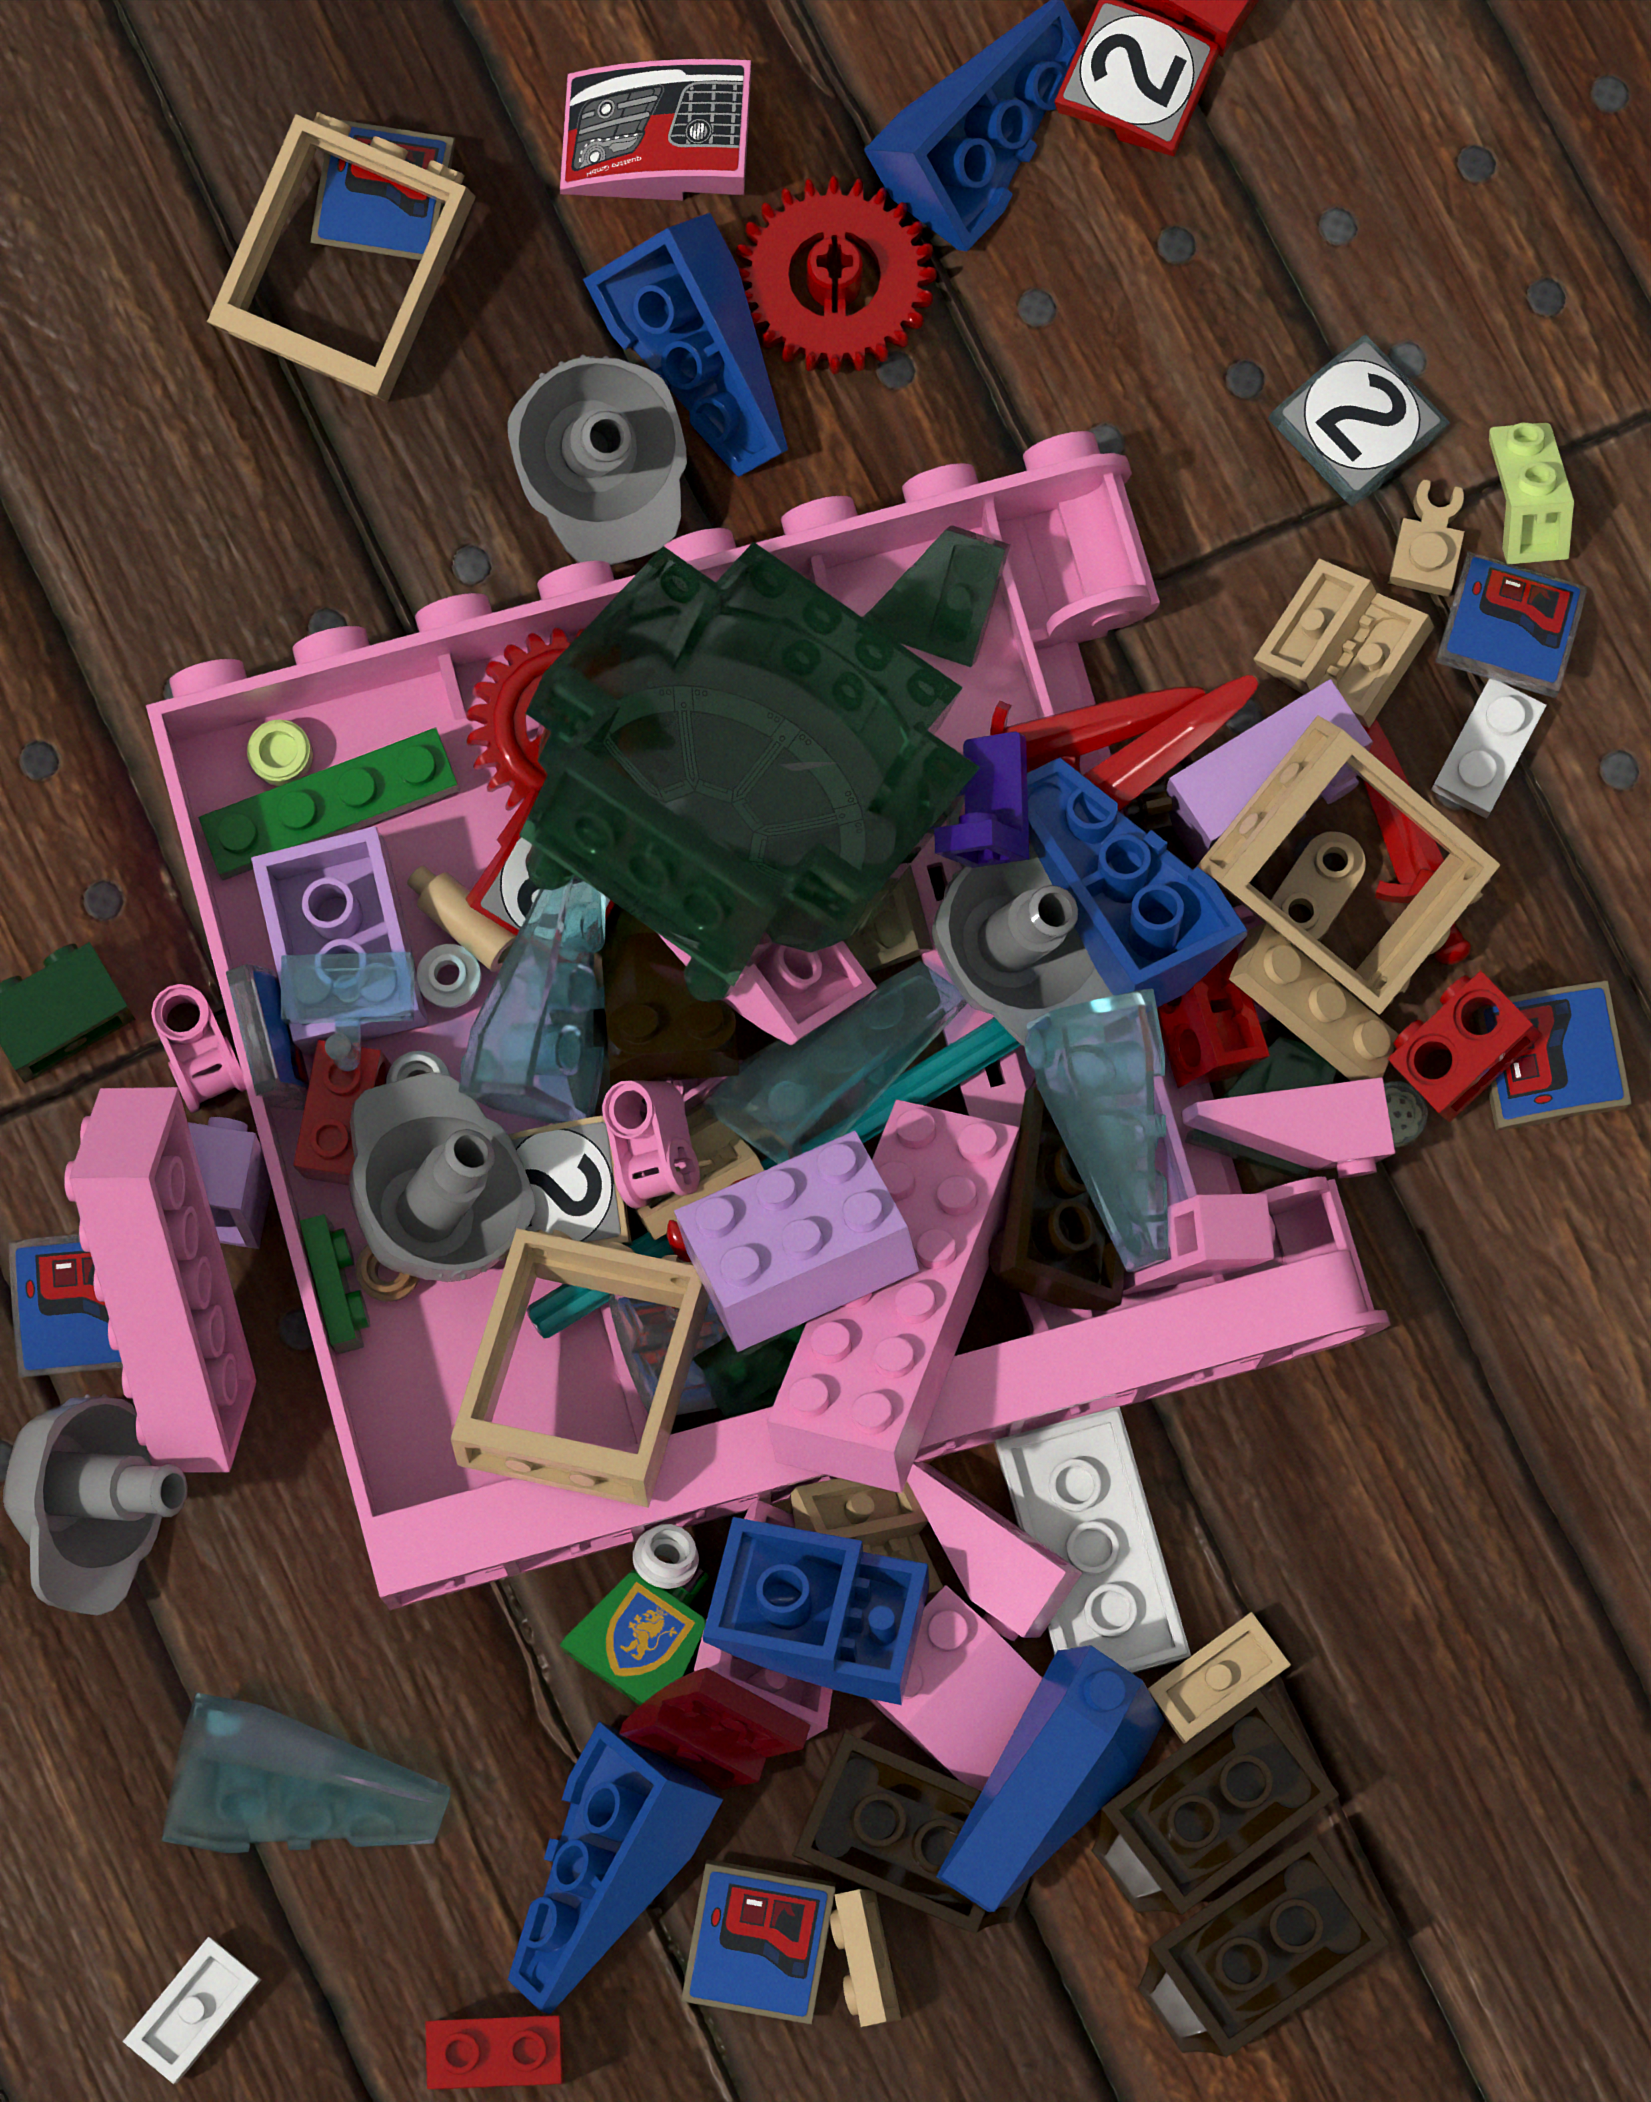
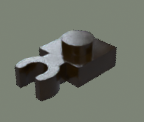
[1123,776,1173,841]

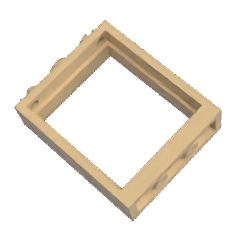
[207,112,476,402]
[1196,715,1500,1015]
[451,1228,710,1508]

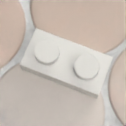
[1431,677,1546,819]
[123,1937,262,2084]

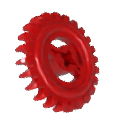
[736,175,937,374]
[466,628,673,821]

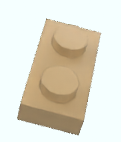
[1148,1612,1291,1744]
[830,1889,901,2027]

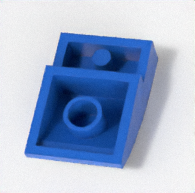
[703,1517,929,1705]

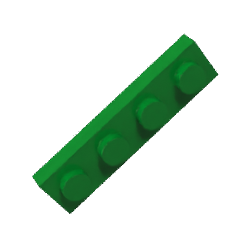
[198,727,460,880]

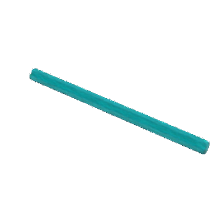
[527,1017,1022,1338]

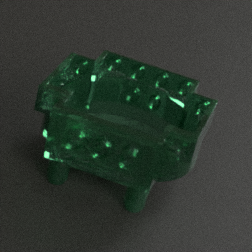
[519,542,980,1002]

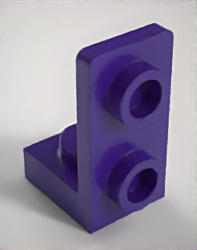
[934,732,1030,868]

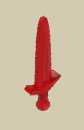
[1029,675,1260,843]
[924,686,1207,793]
[1362,718,1471,965]

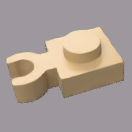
[1388,479,1465,597]

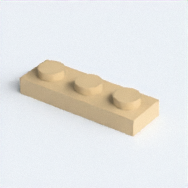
[1229,923,1399,1081]

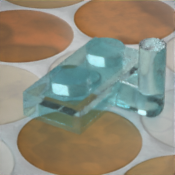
[281,952,414,1071]

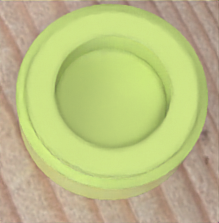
[247,719,313,786]

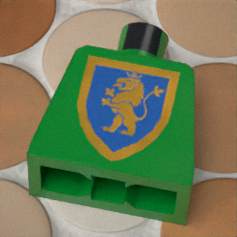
[559,1563,710,1706]

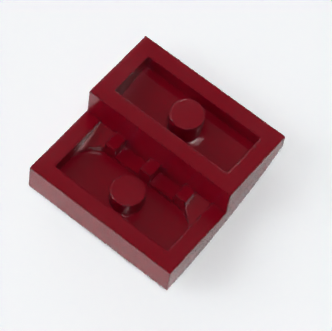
[619,1667,811,1790]

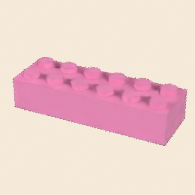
[65,1087,257,1472]
[767,1099,1020,1493]

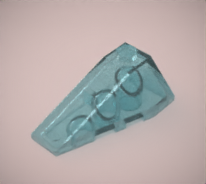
[458,845,606,1124]
[703,961,967,1164]
[1025,989,1168,1272]
[162,1692,451,1853]

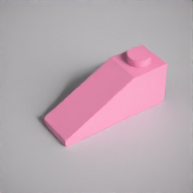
[1181,1077,1395,1178]
[1122,1194,1275,1295]
[907,1461,1083,1641]

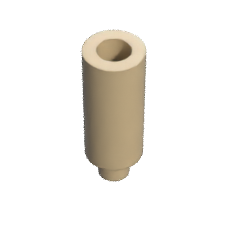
[407,866,523,972]

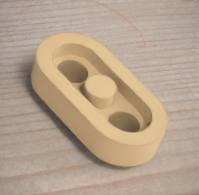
[1271,832,1366,942]

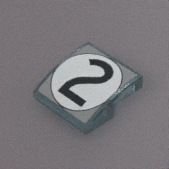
[1268,334,1450,507]

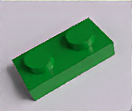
[300,1214,370,1354]

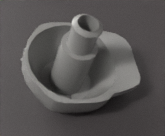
[508,355,687,565]
[932,843,1121,1055]
[349,1072,536,1282]
[3,1394,188,1616]

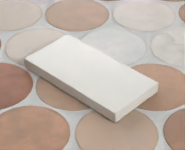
[994,1406,1191,1674]

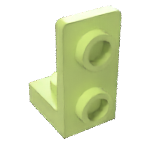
[1489,423,1574,565]

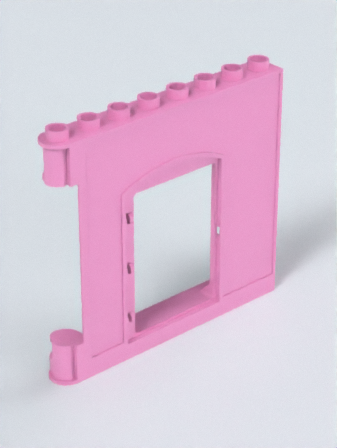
[146,431,1391,1610]

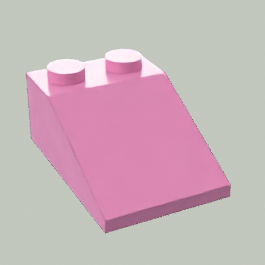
[867,1585,1042,1791]

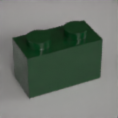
[0,942,136,1083]

